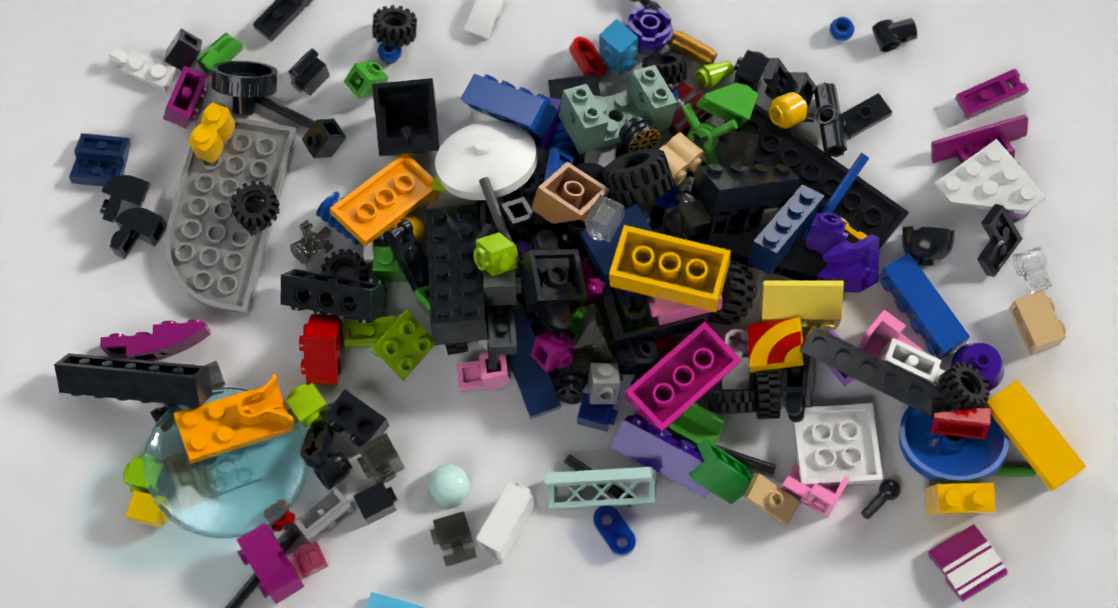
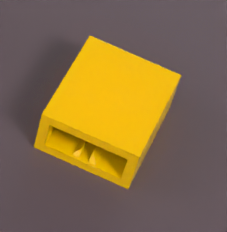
[925,483,996,515]

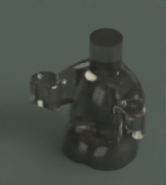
[290,220,334,265]

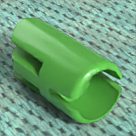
[196,33,243,76]

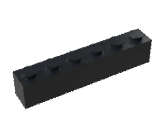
[54,353,213,408]

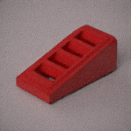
[931,408,991,440]

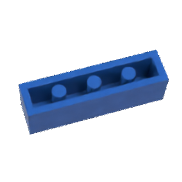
[460,74,558,137]
[879,253,970,360]

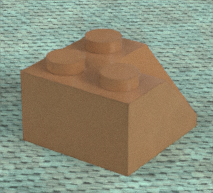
[531,162,610,224]

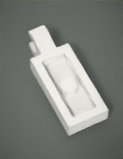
[108,47,178,92]

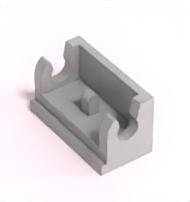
[293,487,355,545]

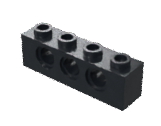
[280,269,385,323]

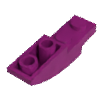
[100,319,211,361]

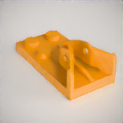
[330,154,439,246]
[174,374,294,464]

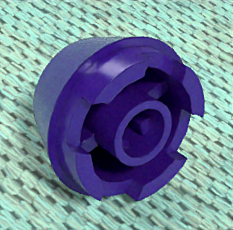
[624,6,673,55]
[951,343,1004,391]

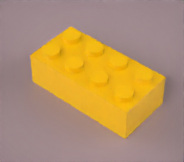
[609,225,731,312]

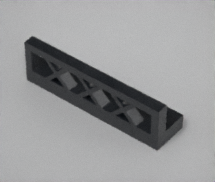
[486,305,517,369]

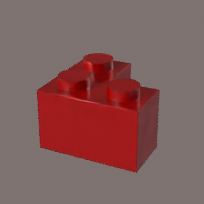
[299,314,344,385]

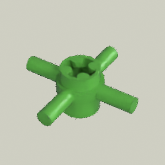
[681,103,738,165]

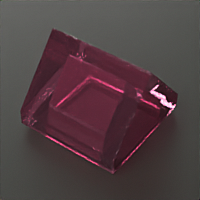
[293,542,329,578]

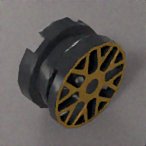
[619,115,660,152]

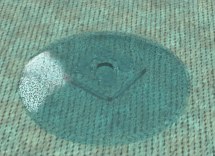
[144,387,308,538]

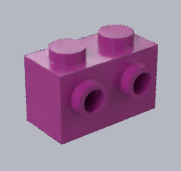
[163,66,208,129]

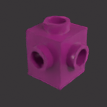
[531,331,577,373]

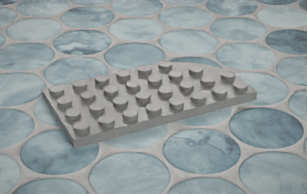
[164,111,297,316]

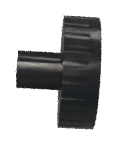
[212,61,278,116]

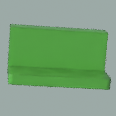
[666,403,724,451]

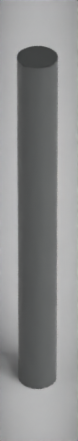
[479,177,520,278]

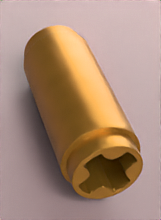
[667,30,718,65]

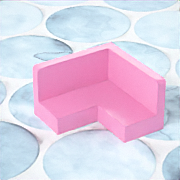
[858,310,923,358]
[781,463,850,517]

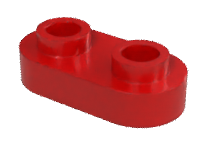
[569,37,607,81]

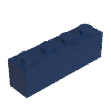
[748,185,824,275]
[507,307,561,420]

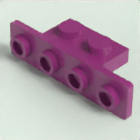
[931,114,1028,164]

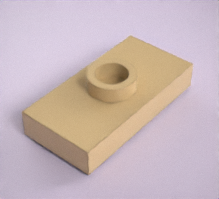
[743,474,800,525]

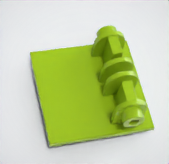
[370,309,434,381]

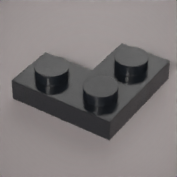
[977,204,1022,277]

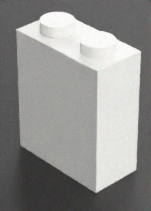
[475,482,535,563]

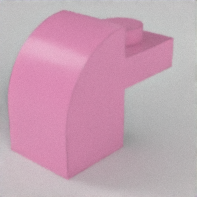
[456,353,510,391]

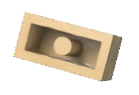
[1009,290,1066,355]

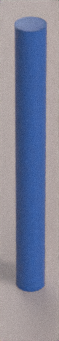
[803,153,869,241]

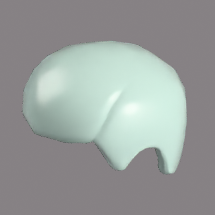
[428,463,471,508]

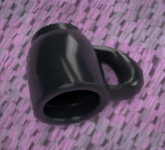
[313,451,353,490]

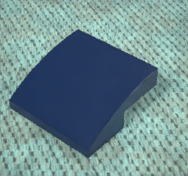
[69,133,130,187]

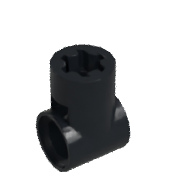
[872,18,917,52]

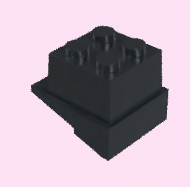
[372,78,440,157]

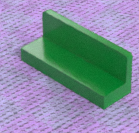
[689,439,752,504]

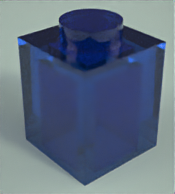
[577,393,619,432]

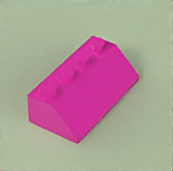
[625,322,742,432]

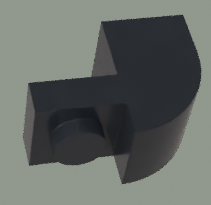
[763,58,816,107]
[100,175,151,223]
[109,208,167,259]

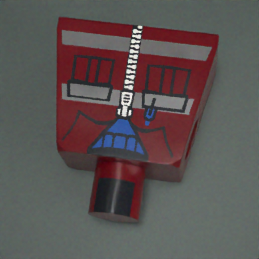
[668,82,713,137]

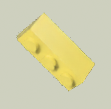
[759,281,844,331]

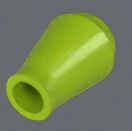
[695,60,734,89]

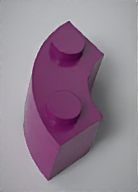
[236,522,305,604]

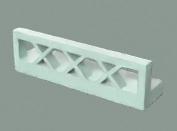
[544,467,657,509]

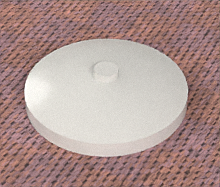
[435,121,538,200]

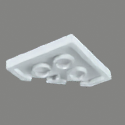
[934,139,1046,214]

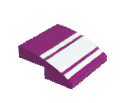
[929,524,1008,602]

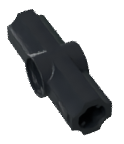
[813,82,847,158]

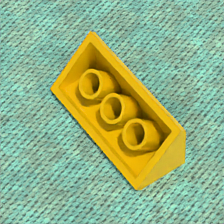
[983,380,1087,492]

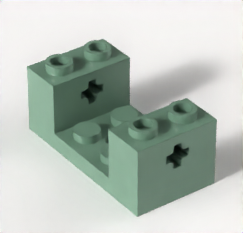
[559,65,677,154]

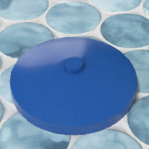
[898,405,1010,484]

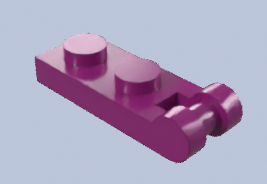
[955,69,1029,119]

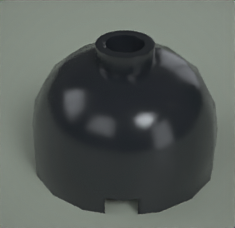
[901,226,955,266]

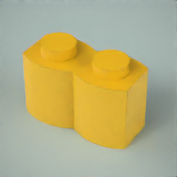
[189,103,235,164]

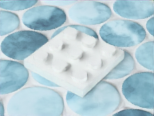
[793,403,883,487]

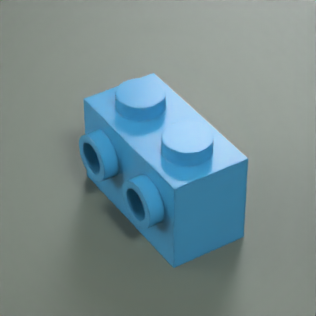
[599,19,638,76]

